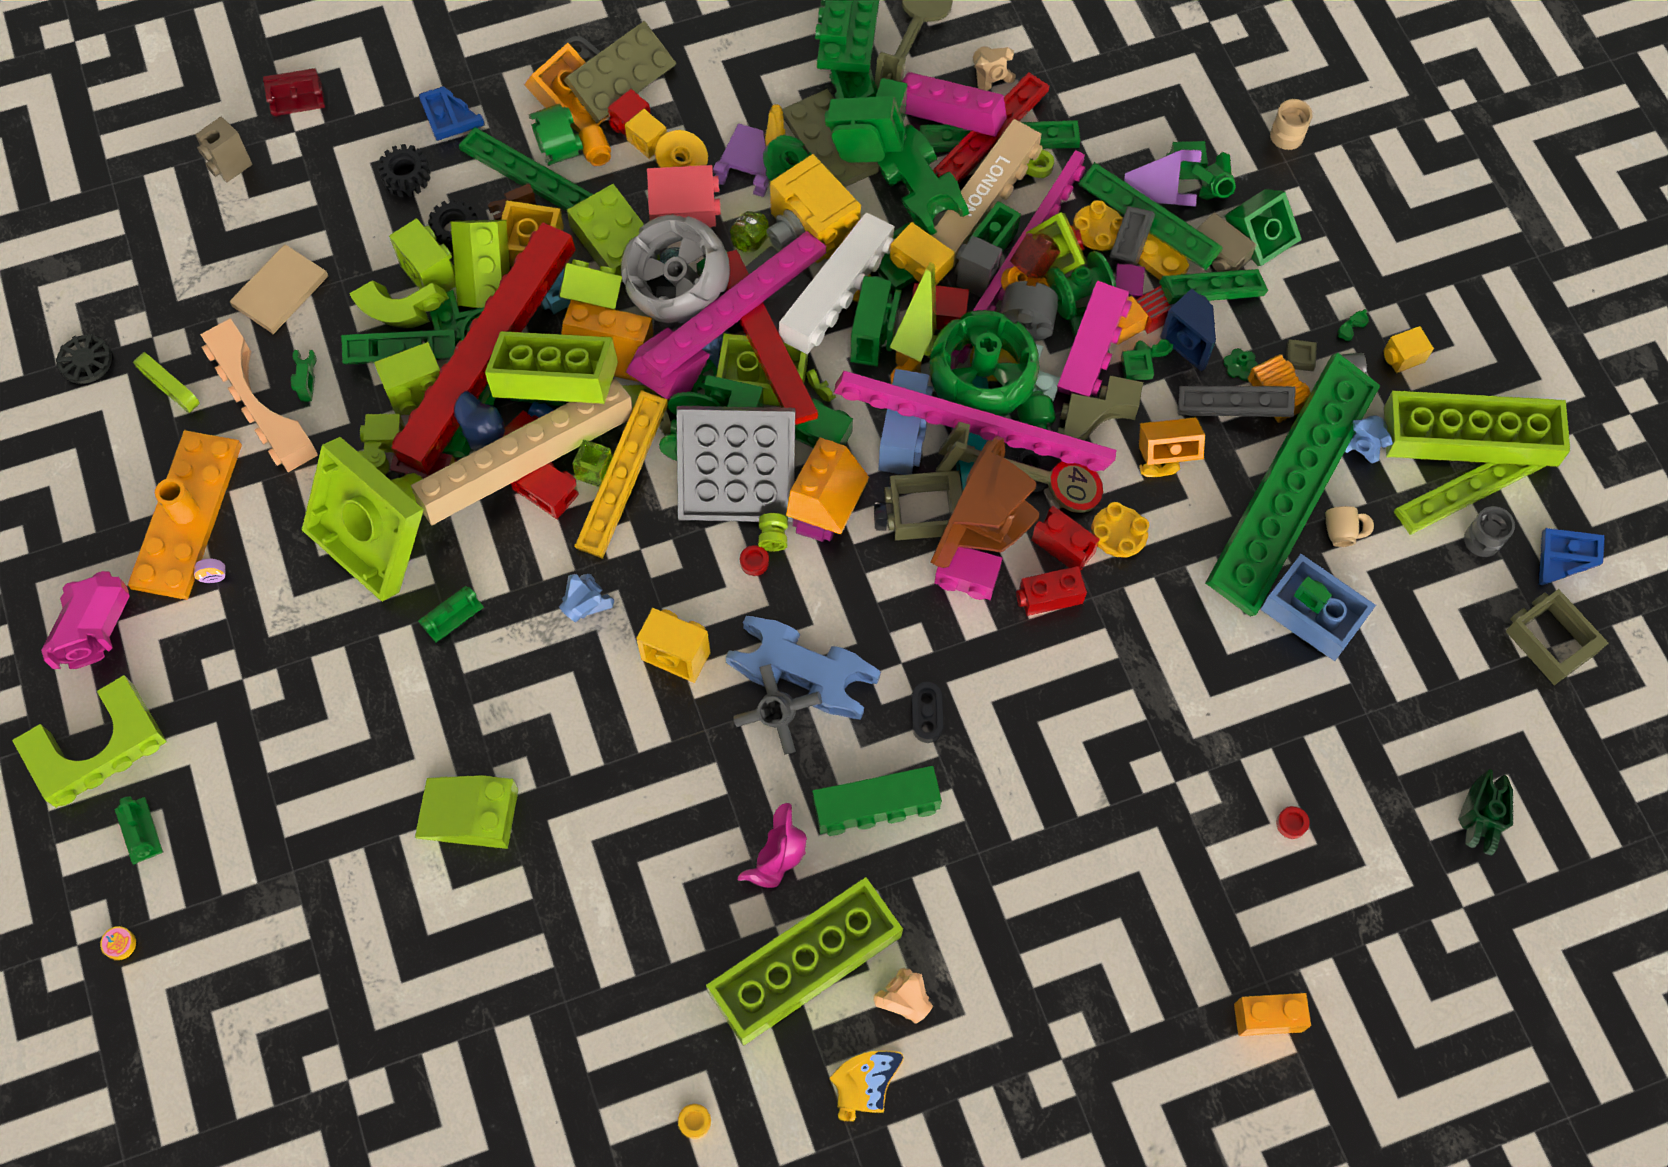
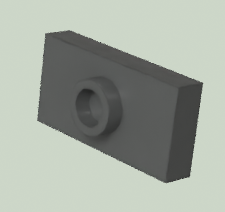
[1110,206,1155,265]

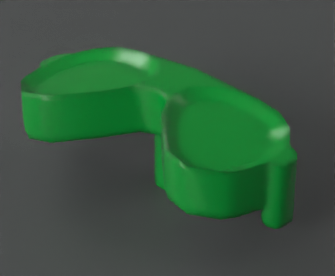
[1338,309,1369,341]
[1134,339,1173,358]

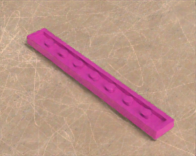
[642,231,826,380]

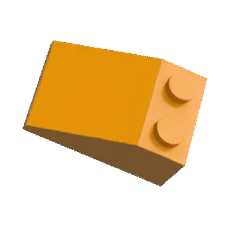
[524,43,609,133]

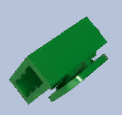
[825,96,906,163]
[850,276,902,367]

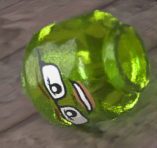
[730,211,770,252]

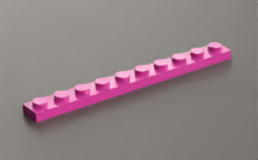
[950,150,1086,369]
[834,371,1117,471]

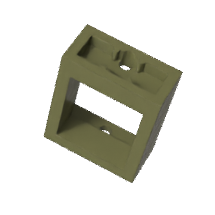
[884,470,962,540]
[1506,589,1608,686]

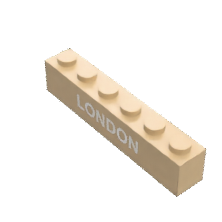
[931,119,1042,267]

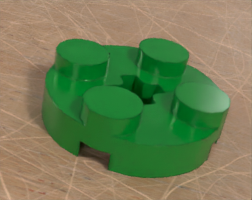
[763,135,812,181]

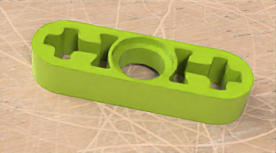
[133,352,200,413]

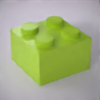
[389,218,456,292]
[374,342,440,416]

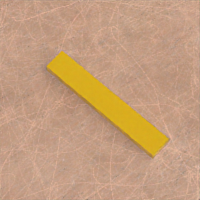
[575,390,668,559]

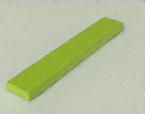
[1394,462,1546,535]

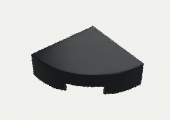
[874,502,887,531]

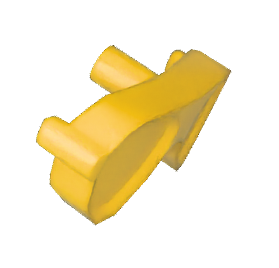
[1139,462,1181,477]

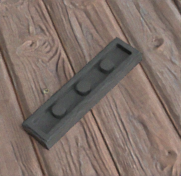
[1178,386,1295,417]

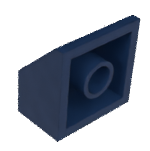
[1160,289,1216,372]

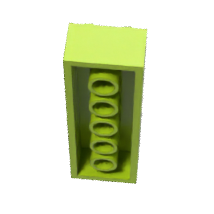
[1384,391,1570,467]
[706,877,903,1046]

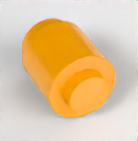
[578,125,611,166]

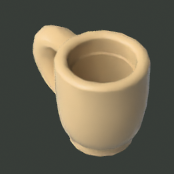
[1325,506,1374,547]

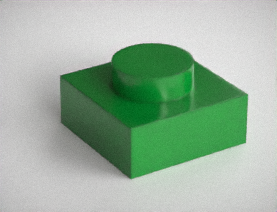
[1121,349,1154,380]
[1294,576,1332,615]

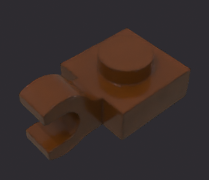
[488,184,537,220]

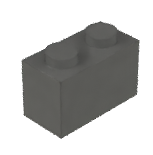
[955,235,1002,297]

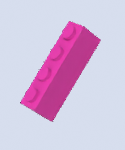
[902,72,1007,137]
[1057,281,1132,397]

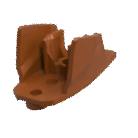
[930,436,1039,568]

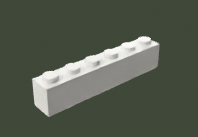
[779,213,895,355]

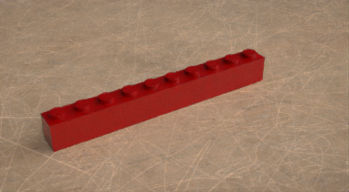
[391,222,576,474]

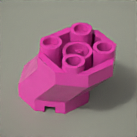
[41,571,130,669]

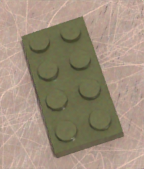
[564,20,677,123]
[782,89,879,187]

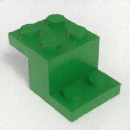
[704,375,764,407]

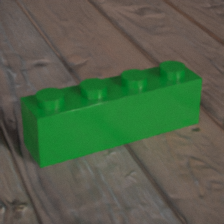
[812,766,942,836]

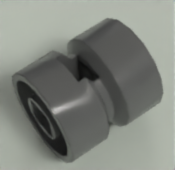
[1464,506,1515,557]

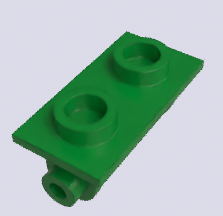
[418,586,484,643]
[115,796,163,865]

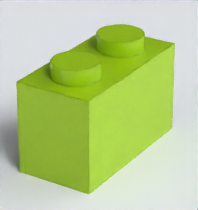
[558,259,622,310]

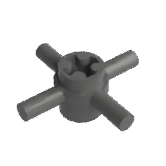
[733,664,822,755]

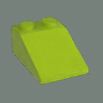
[890,263,937,362]
[415,776,518,849]

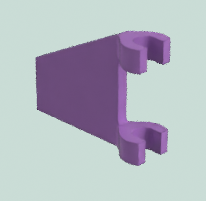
[713,123,770,197]
[1124,149,1202,206]

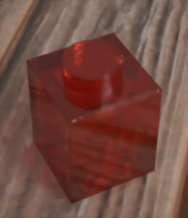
[1010,233,1060,279]

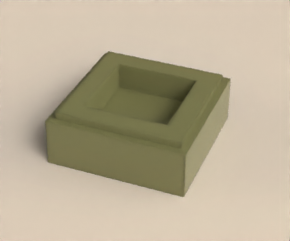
[1286,339,1317,371]

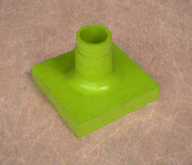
[302,437,424,602]

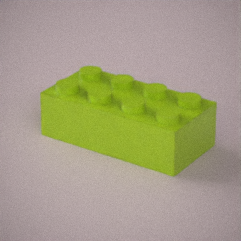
[485,331,618,404]

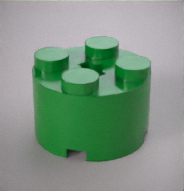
[529,103,583,166]

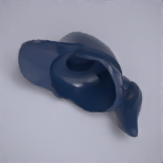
[454,391,505,451]

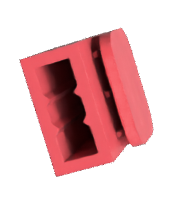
[647,165,721,228]

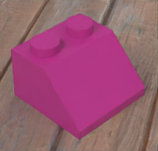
[626,328,710,400]

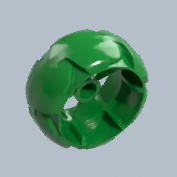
[929,310,1040,417]

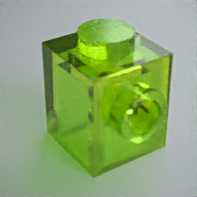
[572,440,612,487]

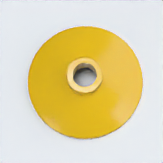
[655,130,708,168]

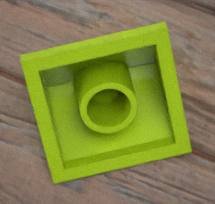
[1026,212,1088,276]

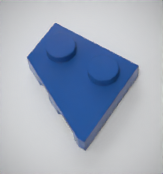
[418,86,485,141]
[1539,528,1604,585]

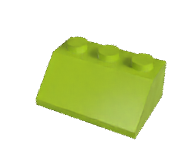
[451,220,510,308]

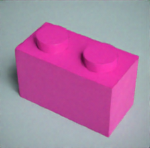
[934,547,1003,600]

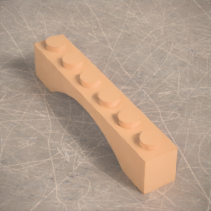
[200,318,318,472]

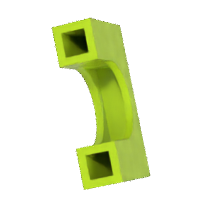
[12,675,167,808]

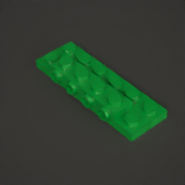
[815,0,880,73]

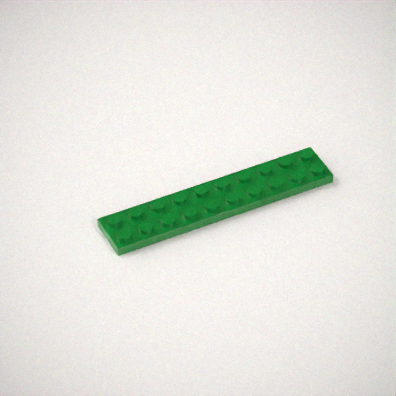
[1205,352,1381,617]

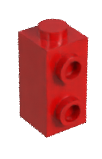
[1016,566,1087,616]

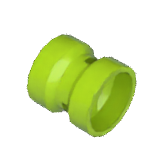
[758,513,788,551]

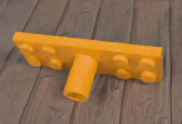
[128,430,242,600]

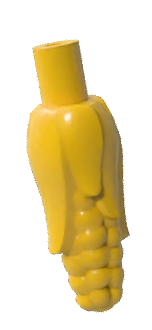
[765,104,786,147]

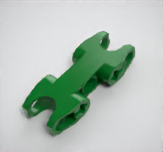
[877,124,970,235]

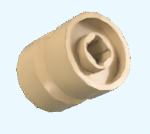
[1270,99,1313,150]

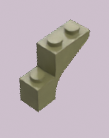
[1057,376,1143,441]

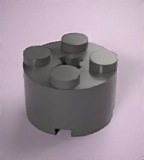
[1000,281,1058,341]

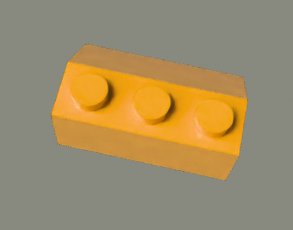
[561,300,653,382]
[786,437,869,534]

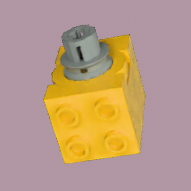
[766,154,861,264]

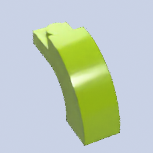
[349,280,449,328]

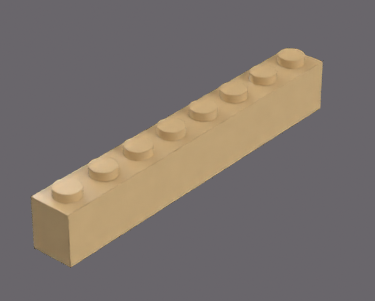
[411,378,632,526]

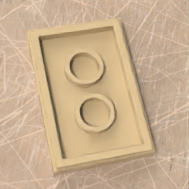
[229,244,328,334]

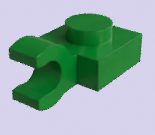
[291,350,317,401]

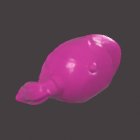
[738,803,807,888]

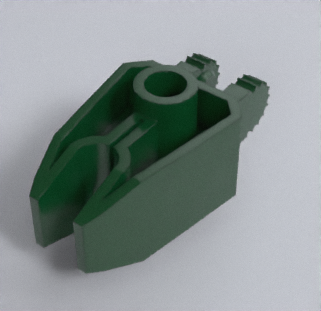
[1458,769,1513,855]

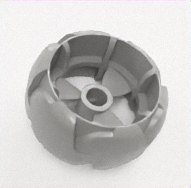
[621,214,730,324]

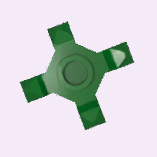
[1191,152,1236,200]

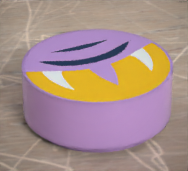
[194,559,225,583]

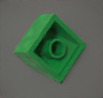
[1224,189,1302,266]

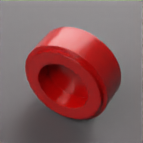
[740,545,769,576]
[1276,806,1310,839]

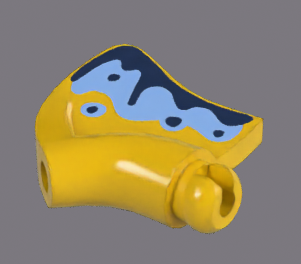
[829,1051,904,1122]

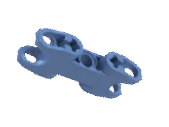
[725,616,881,720]

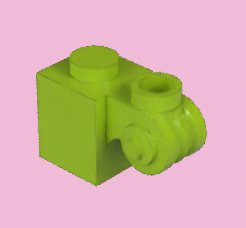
[358,414,405,475]

